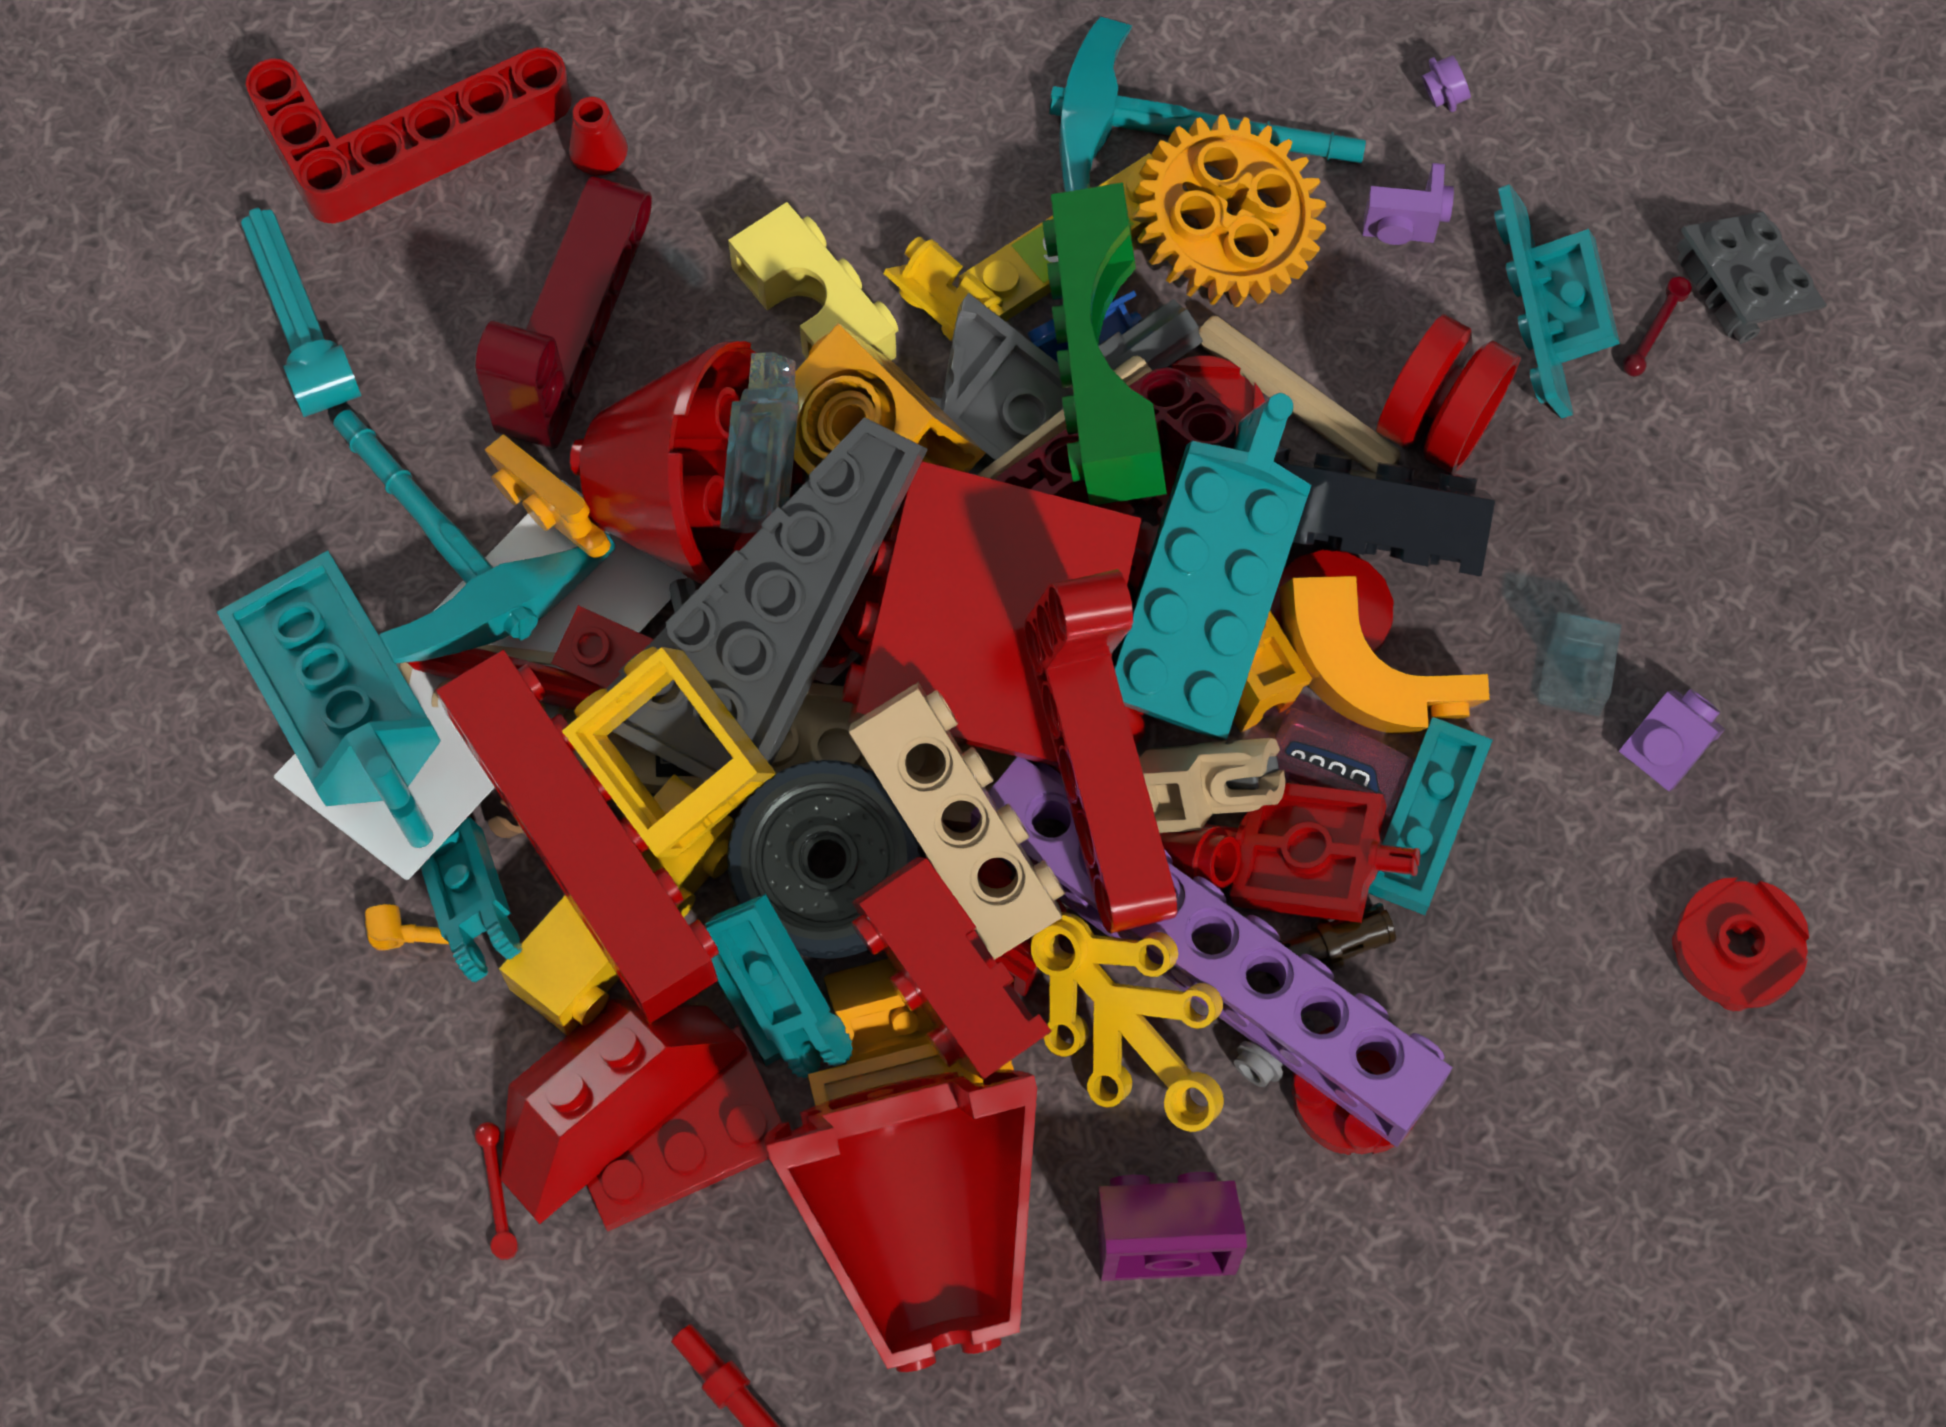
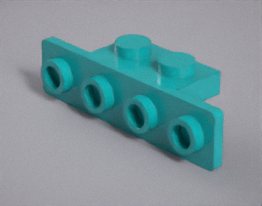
[1494,184,1620,419]

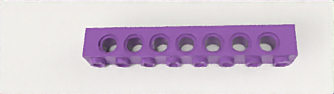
[970,757,1453,1147]

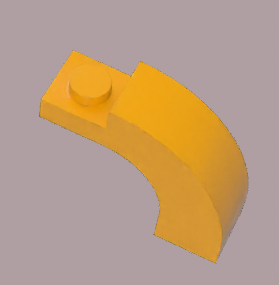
[1279,576,1490,734]

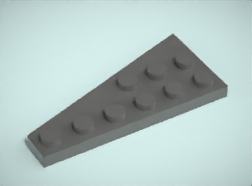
[606,417,928,802]

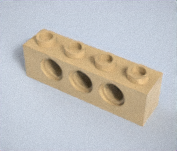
[849,682,1065,960]

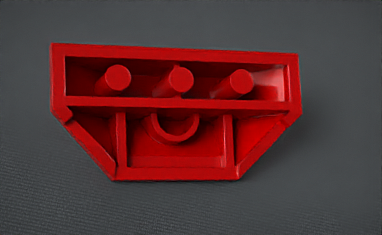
[501,999,747,1224]

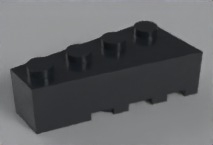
[1274,446,1495,577]

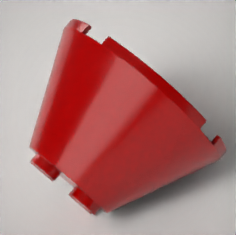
[570,341,806,585]

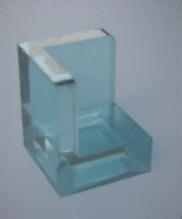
[1537,612,1621,716]

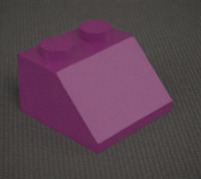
[1096,1172,1247,1281]

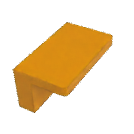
[824,958,935,1064]

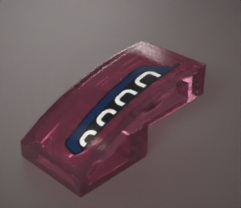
[1274,708,1415,819]

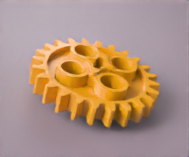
[1132,114,1326,307]

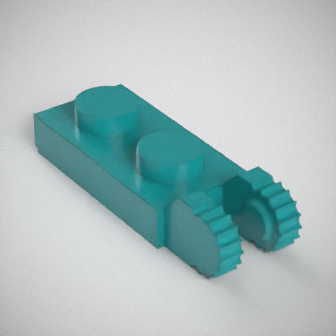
[420,817,523,983]
[705,894,853,1078]

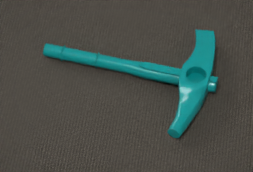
[1049,16,1366,192]
[333,410,616,663]

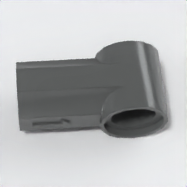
[1099,299,1203,371]

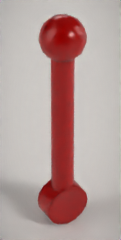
[474,1122,519,1260]

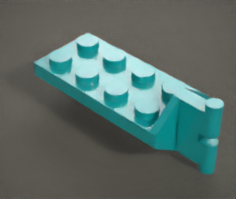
[1113,393,1312,741]
[217,550,441,848]

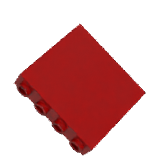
[841,461,1141,775]

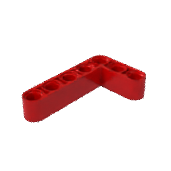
[245,47,572,224]
[1024,569,1177,933]

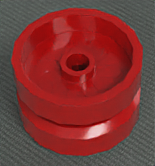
[1376,314,1521,474]

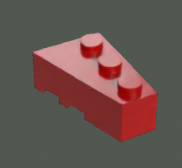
[851,857,1052,1079]

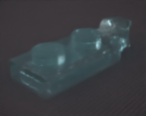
[720,352,799,533]

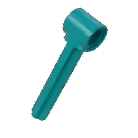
[241,207,362,418]

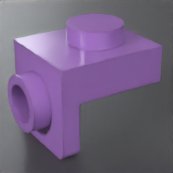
[1363,163,1454,245]
[1619,689,1725,792]

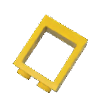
[562,647,777,857]

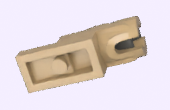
[1139,738,1285,833]

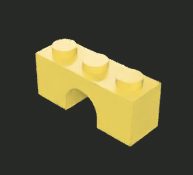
[728,202,898,361]

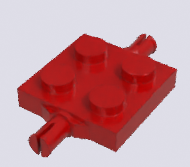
[1204,783,1420,923]

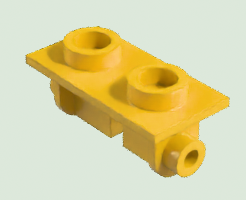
[883,237,1008,341]

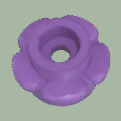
[1422,55,1471,112]

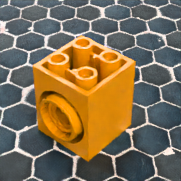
[754,323,985,528]

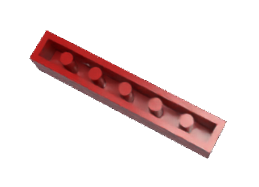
[436,649,719,1024]

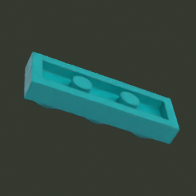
[1368,717,1493,915]

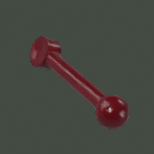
[1622,276,1692,377]

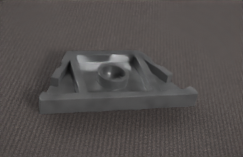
[940,293,1074,466]

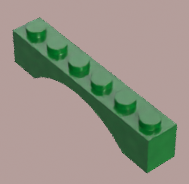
[1042,183,1167,505]

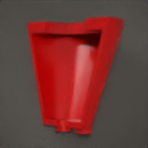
[765,1069,1037,1372]

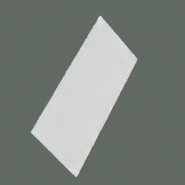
[274,480,687,880]

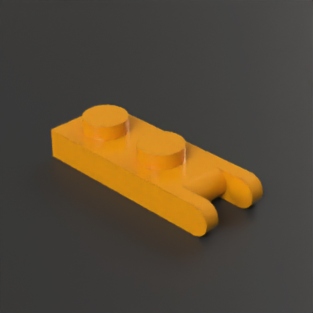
[484,434,611,558]

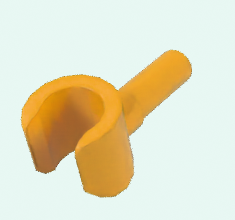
[365,904,449,950]

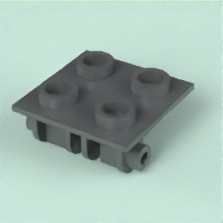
[1676,212,1827,344]

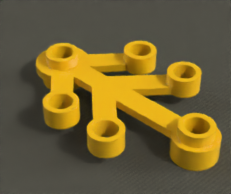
[1031,912,1224,1132]

